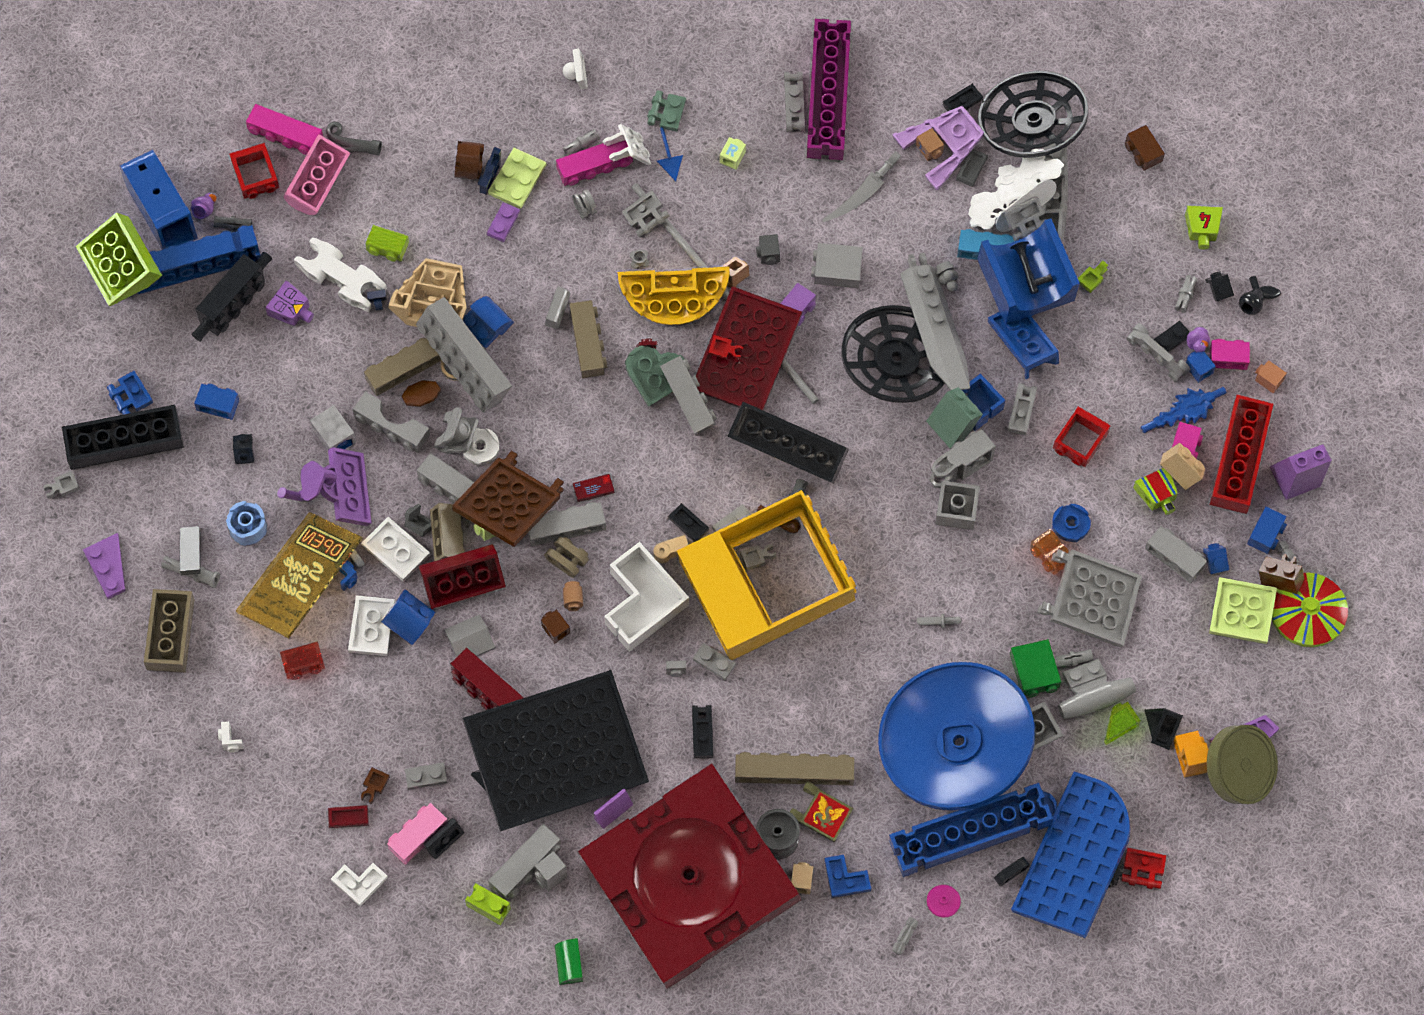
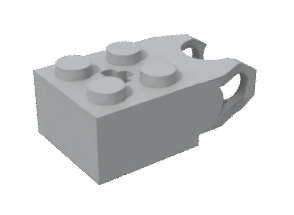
[929,429,996,488]

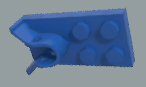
[988,312,1059,379]

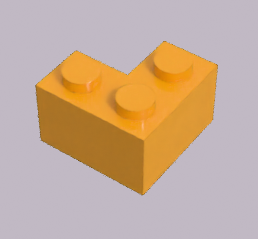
[1173,731,1209,778]

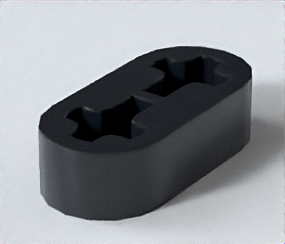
[994,857,1030,887]

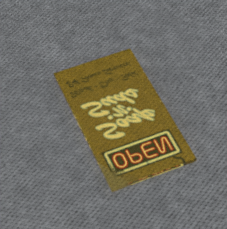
[236,512,362,639]

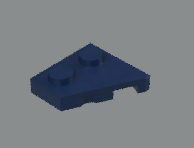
[478,147,501,195]

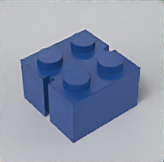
[962,373,1006,431]

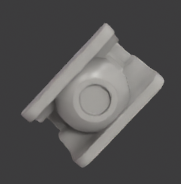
[434,407,479,454]

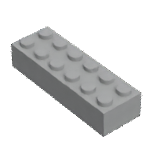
[416,297,512,413]

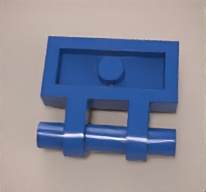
[107,371,153,415]

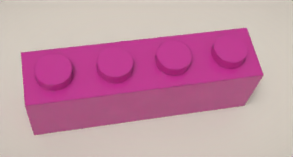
[246,104,323,155]
[556,140,633,186]

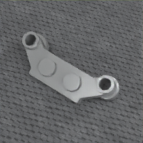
[1126,323,1191,382]

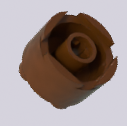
[454,141,484,180]

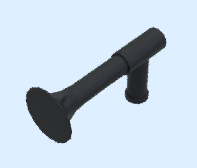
[1010,241,1053,294]

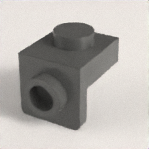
[404,504,432,537]

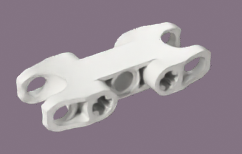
[294,238,387,312]

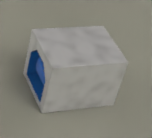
[310,405,356,451]

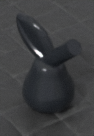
[1239,276,1281,315]

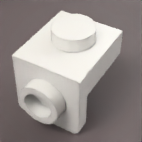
[218,722,244,753]

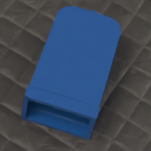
[119,150,198,250]

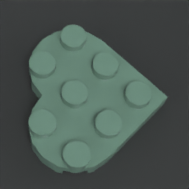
[625,346,689,407]

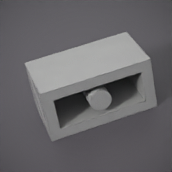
[535,851,567,892]

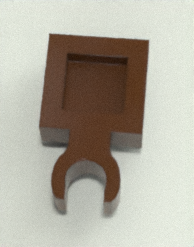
[361,767,390,805]

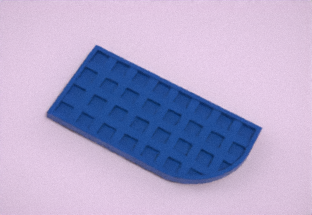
[1011,771,1130,938]

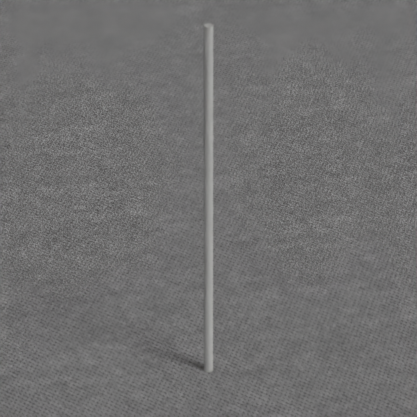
[632,183,819,404]

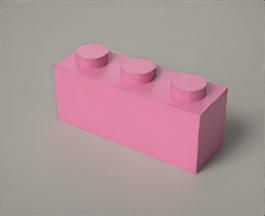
[387,803,448,865]

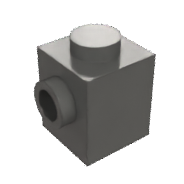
[756,234,780,265]

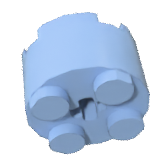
[226,501,267,546]

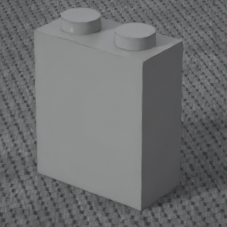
[811,243,863,288]

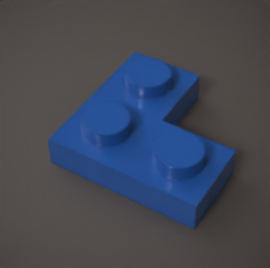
[824,855,871,898]

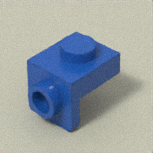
[1203,543,1230,574]
[335,559,358,591]

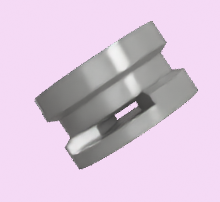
[572,189,597,219]

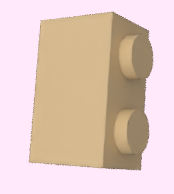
[1160,443,1205,490]

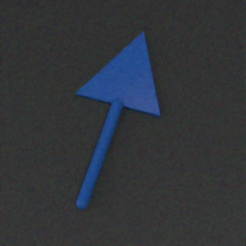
[656,127,683,181]

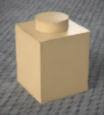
[791,862,813,894]

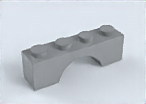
[353,391,430,453]

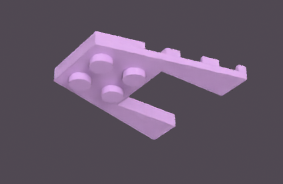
[892,106,984,190]

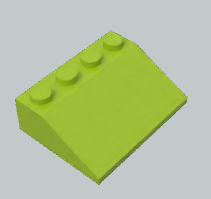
[75,212,162,306]

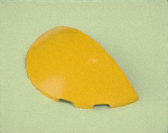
[617,267,730,325]

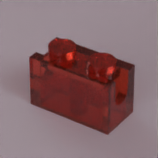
[280,641,325,680]

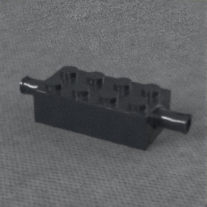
[191,252,272,342]

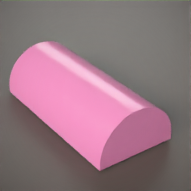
[284,134,350,215]

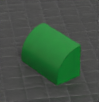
[554,938,583,985]

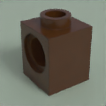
[541,609,570,644]

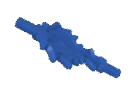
[1141,387,1227,433]

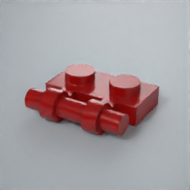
[1121,847,1167,889]

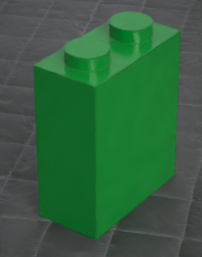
[1010,639,1061,698]

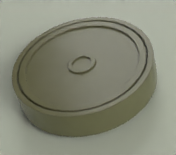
[1207,725,1278,804]

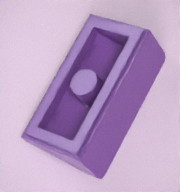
[594,789,633,829]

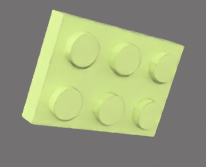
[488,148,547,209]

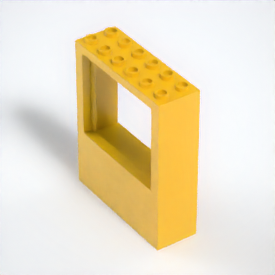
[677,490,857,660]

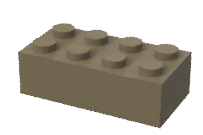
[144,589,195,673]

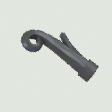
[326,121,382,156]

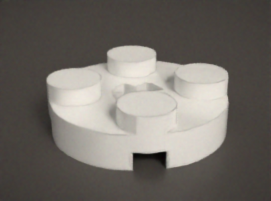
[462,428,500,466]

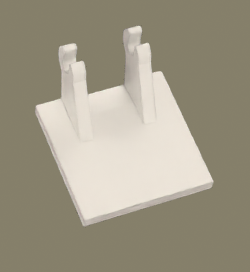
[603,124,651,165]

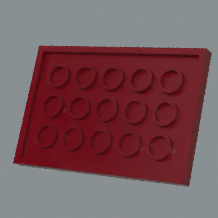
[696,286,802,410]

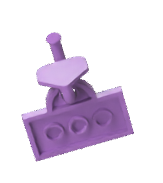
[277,447,371,526]

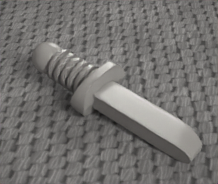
[917,614,962,628]

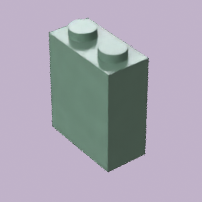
[926,387,983,449]

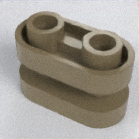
[544,537,589,578]

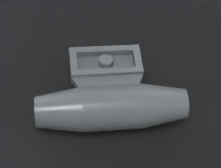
[1058,659,1136,719]

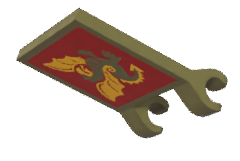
[790,782,853,842]

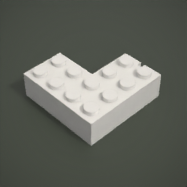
[604,542,689,652]

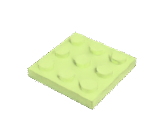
[1209,577,1277,644]

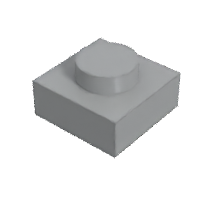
[666,660,686,677]

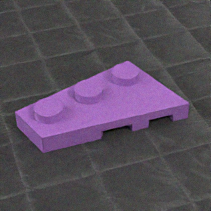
[83,533,126,599]

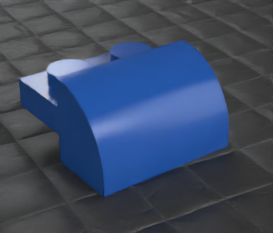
[463,296,514,348]
[381,589,436,645]

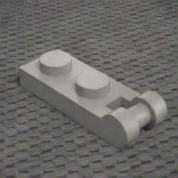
[1008,383,1037,435]

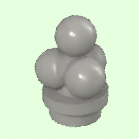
[936,261,958,291]

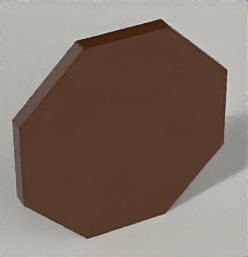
[401,380,441,407]

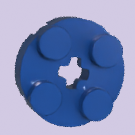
[1052,504,1091,542]

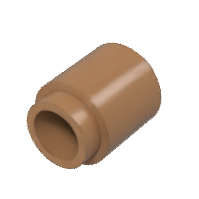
[563,581,583,611]

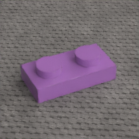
[487,203,520,242]

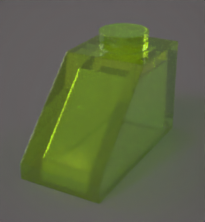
[1104,701,1141,745]

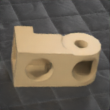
[653,535,688,563]

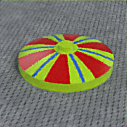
[1272,573,1348,647]

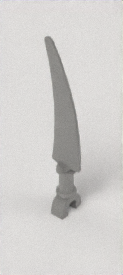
[822,151,901,222]

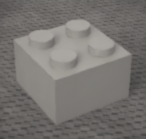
[935,481,980,530]

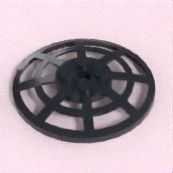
[978,71,1089,158]
[841,305,945,403]

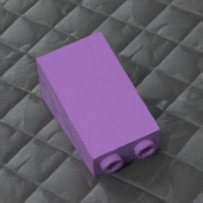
[1270,444,1332,500]

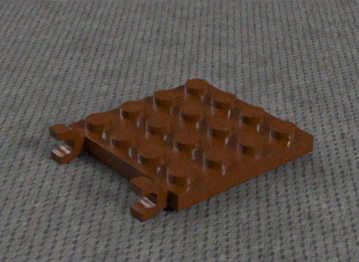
[452,450,564,547]

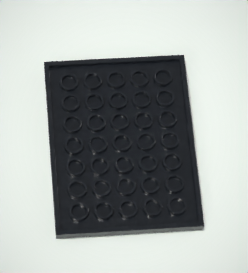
[462,670,649,832]

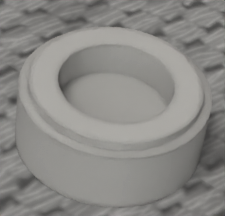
[348,549,365,568]

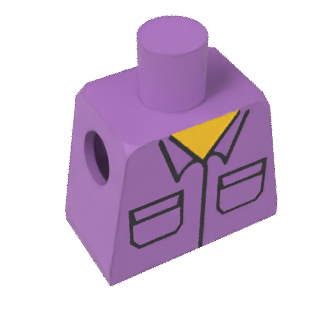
[265,281,314,326]

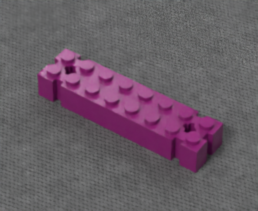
[807,18,851,160]

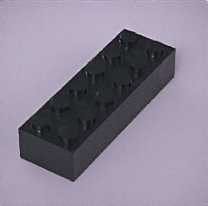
[728,402,849,484]
[62,405,184,470]

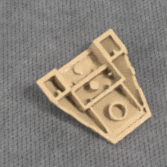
[389,258,467,327]

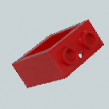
[229,143,279,199]
[1053,406,1111,467]

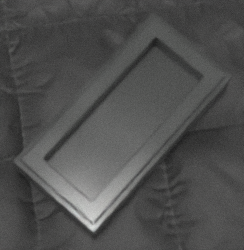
[956,149,988,187]

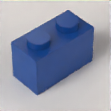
[194,383,239,420]
[1247,507,1287,554]

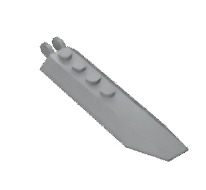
[900,253,970,390]

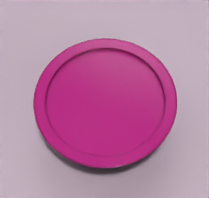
[927,885,961,918]

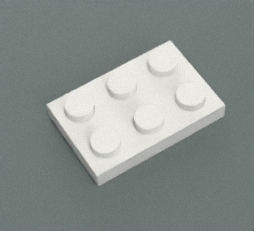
[361,517,430,582]
[348,596,395,656]

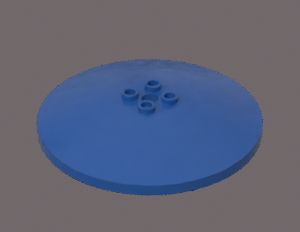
[878,662,1035,811]

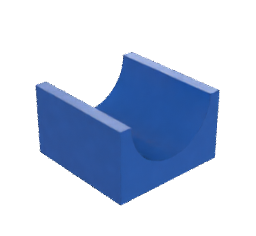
[977,218,1080,325]

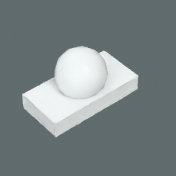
[563,48,588,89]

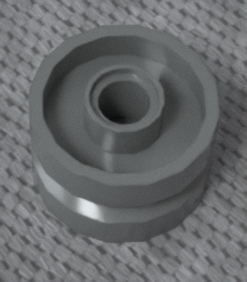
[756,809,800,860]

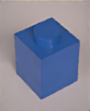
[1186,351,1216,383]

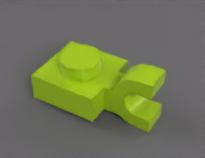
[1078,261,1108,293]

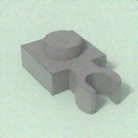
[43,471,80,499]
[740,545,776,571]

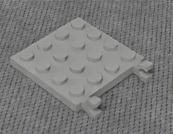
[1037,549,1142,647]

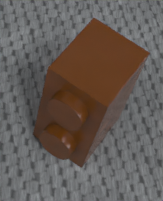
[1125,125,1165,171]

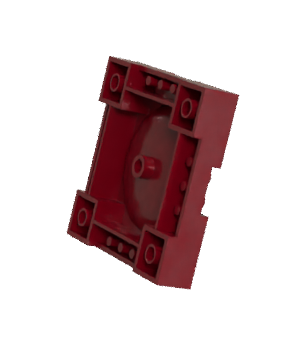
[578,764,802,989]

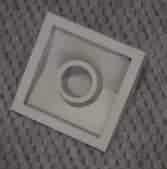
[444,614,495,657]

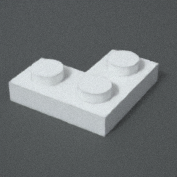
[331,863,388,907]

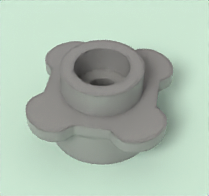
[630,250,649,268]

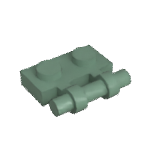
[647,90,686,132]

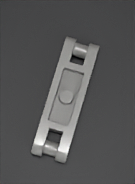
[784,72,805,132]

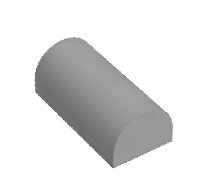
[545,286,571,329]

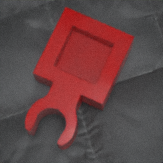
[709,335,744,359]

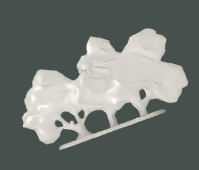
[968,149,1064,232]

